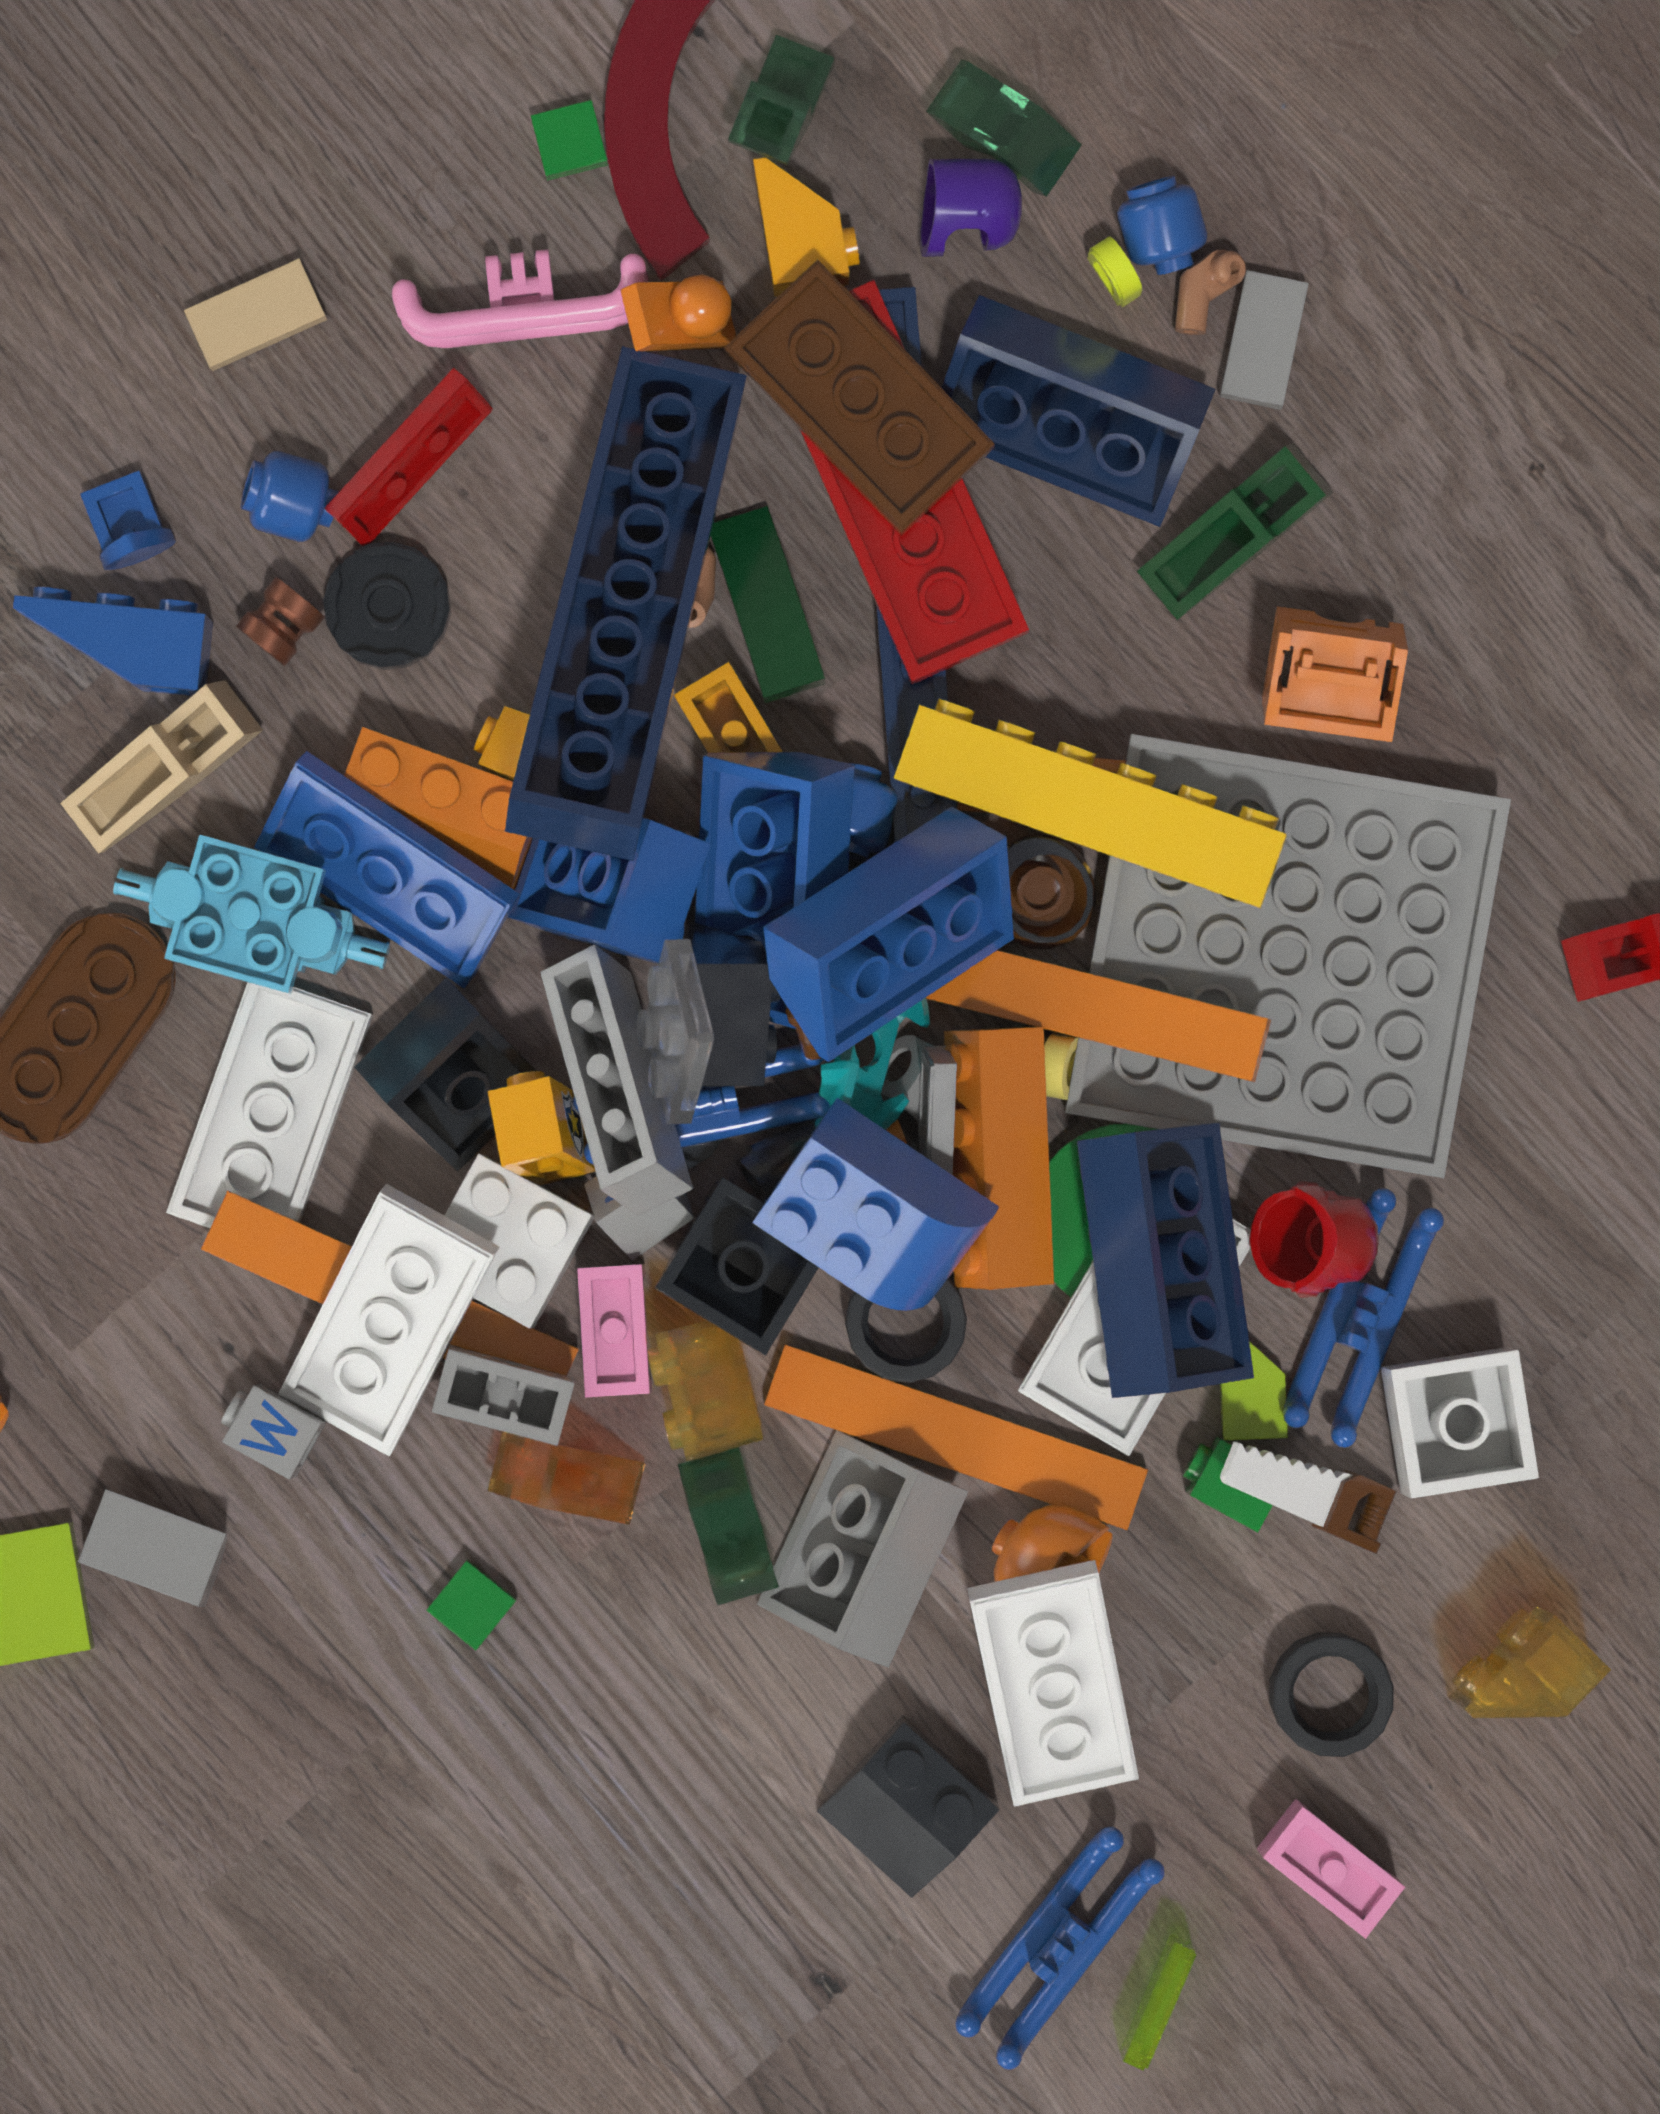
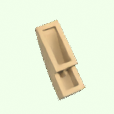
[60,680,263,854]

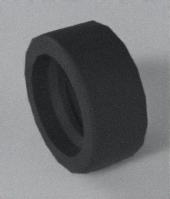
[845,1278,967,1383]
[1269,1632,1394,1757]

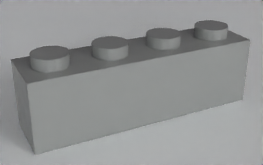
[540,944,693,1216]

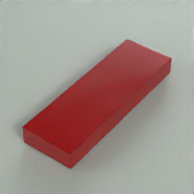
[324,368,493,546]

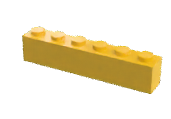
[894,699,1287,909]

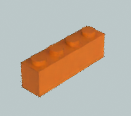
[944,1027,1054,1290]

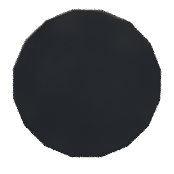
[323,542,451,670]

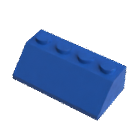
[695,752,855,1029]
[763,807,1014,1062]

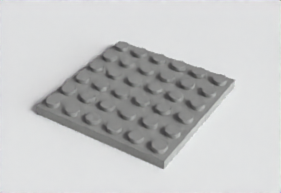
[1065,734,1511,1178]

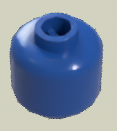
[1117,176,1208,275]
[240,451,339,542]
[848,763,897,862]

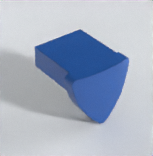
[80,471,176,570]

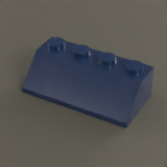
[942,295,1216,527]
[1077,1123,1254,1398]

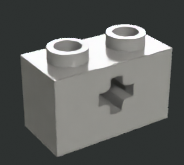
[432,1345,575,1446]

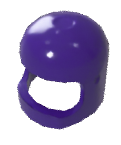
[920,159,1022,257]

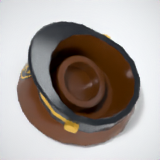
[1007,835,1096,949]

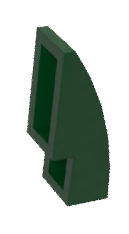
[1137,444,1334,620]
[711,506,825,703]

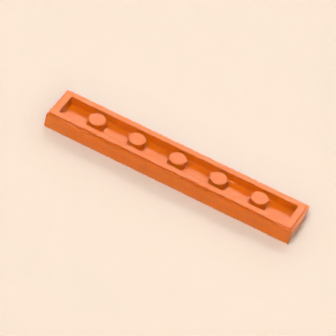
[926,950,1271,1082]
[201,1190,579,1376]
[764,1344,1148,1530]

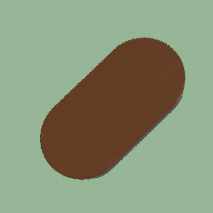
[0,913,176,1144]

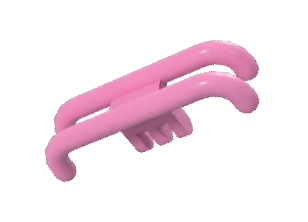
[392,249,648,348]

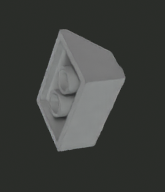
[757,1430,969,1668]

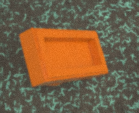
[620,274,736,351]

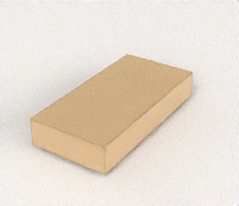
[184,259,327,371]

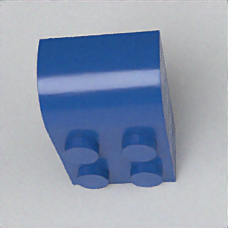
[508,818,711,967]
[752,1098,999,1311]

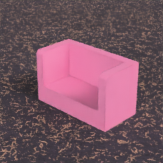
[577,1264,652,1398]
[1257,1799,1405,1939]

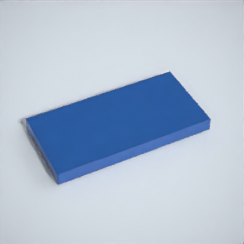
[254,751,520,989]

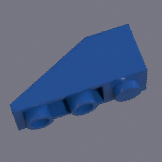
[13,587,213,696]

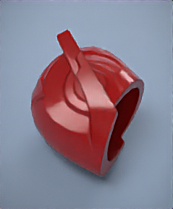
[1249,1181,1379,1298]

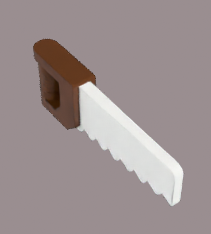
[1220,1441,1397,1554]

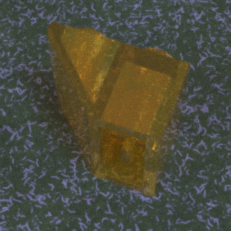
[647,1321,765,1461]
[1448,1606,1611,1718]

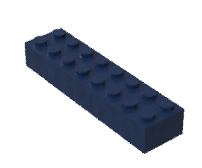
[505,346,747,861]

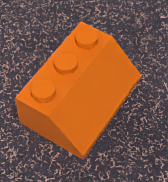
[344,727,533,890]

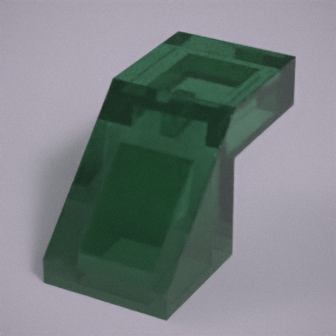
[728,35,835,165]
[926,59,1082,197]
[677,1446,779,1606]

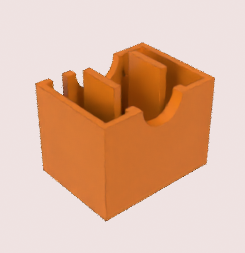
[1262,606,1408,742]

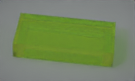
[1119,1933,1197,2071]

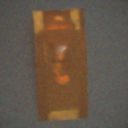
[487,1431,645,1525]

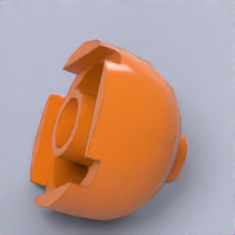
[992,1505,1113,1582]

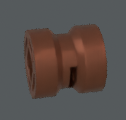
[236,577,325,666]

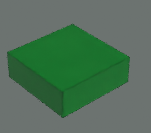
[530,100,608,181]
[426,1560,517,1651]

